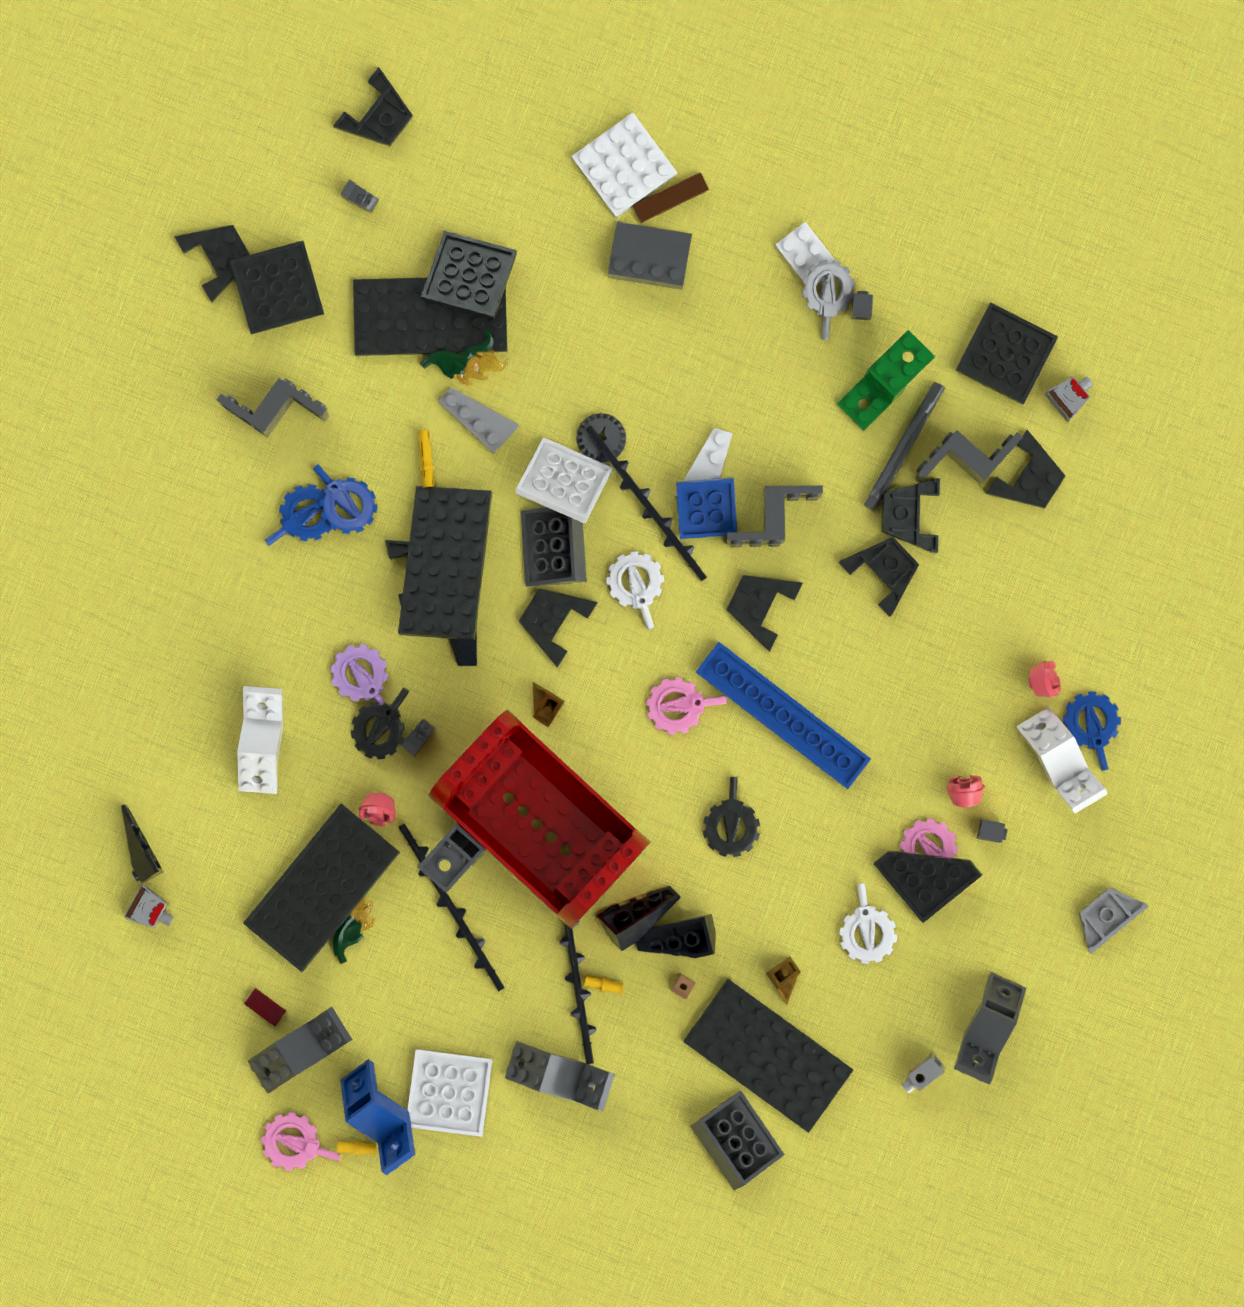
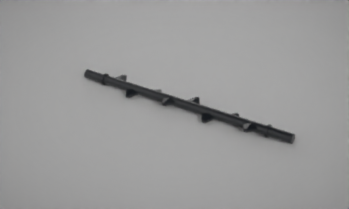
[585,426,707,582]
[398,823,505,992]
[559,921,596,1064]

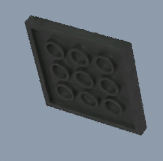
[421,231,517,320]
[230,240,324,335]
[955,302,1058,405]

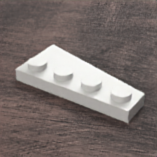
[675,428,732,497]

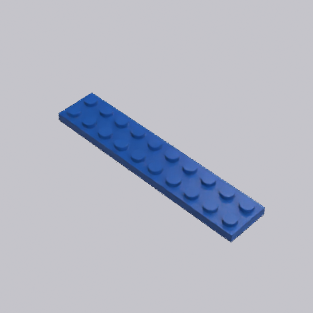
[696,642,871,790]

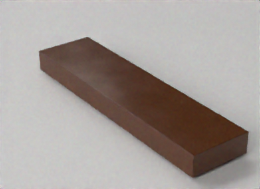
[633,172,709,223]

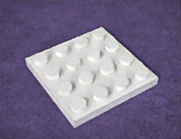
[571,113,677,218]
[515,437,613,524]
[407,1049,493,1137]

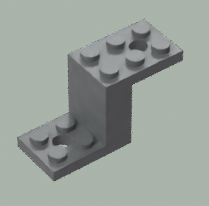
[217,378,329,438]
[915,430,1023,485]
[726,485,823,548]
[417,823,486,893]
[954,972,1026,1085]
[248,1007,353,1093]
[505,1041,615,1111]

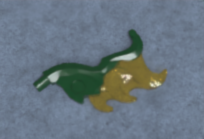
[420,329,508,386]
[333,895,375,964]

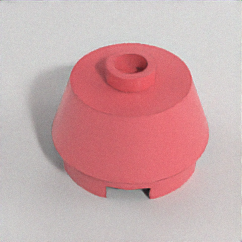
[1029,661,1061,698]
[946,775,985,808]
[359,793,396,826]

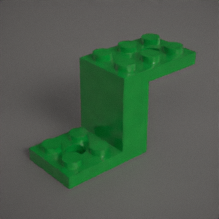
[837,330,935,431]

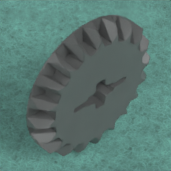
[576,413,626,463]

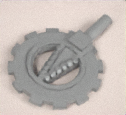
[802,260,855,340]

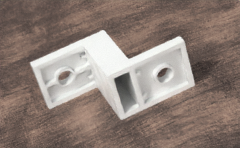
[237,686,283,794]
[1016,707,1108,814]

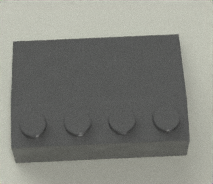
[608,222,692,290]
[521,507,587,587]
[690,1091,785,1190]

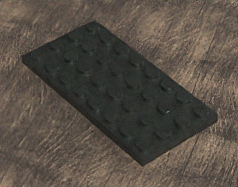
[353,278,507,356]
[398,486,492,640]
[243,804,401,972]
[683,979,853,1133]

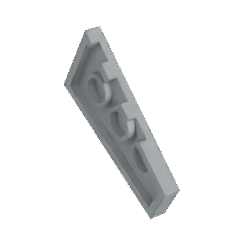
[438,387,520,454]

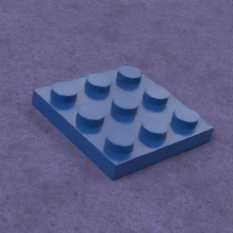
[676,477,737,539]

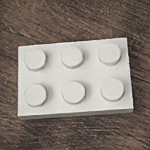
[775,222,835,285]

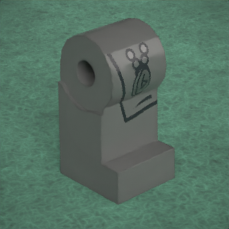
[340,180,379,213]
[401,718,435,756]

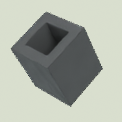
[851,291,873,320]
[977,820,1007,843]

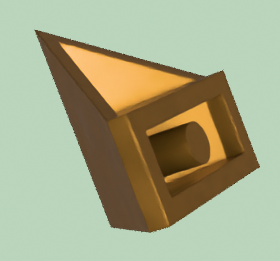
[533,682,565,727]
[766,956,801,1004]

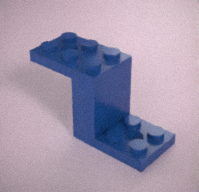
[340,1059,415,1175]

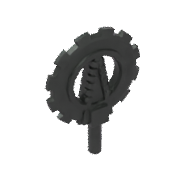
[351,687,410,760]
[703,777,760,857]

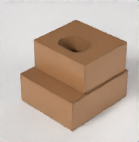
[671,974,695,999]

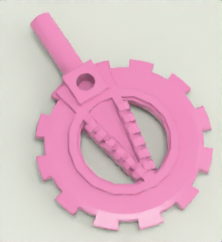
[646,677,727,735]
[900,819,958,858]
[261,1112,341,1171]

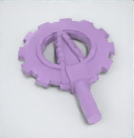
[330,644,388,705]

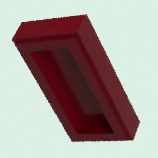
[244,988,287,1026]

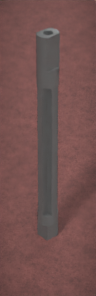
[864,382,945,511]

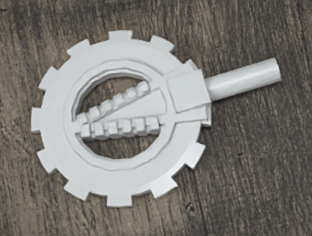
[607,551,664,630]
[839,883,897,964]

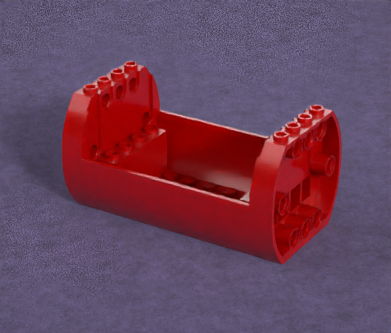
[428,709,651,929]

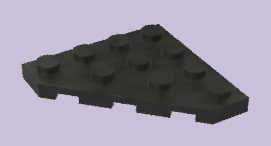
[874,851,983,923]

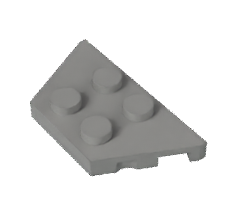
[1079,888,1148,954]

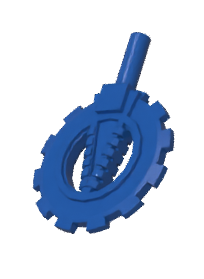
[313,464,377,534]
[265,484,336,546]
[1063,692,1121,771]

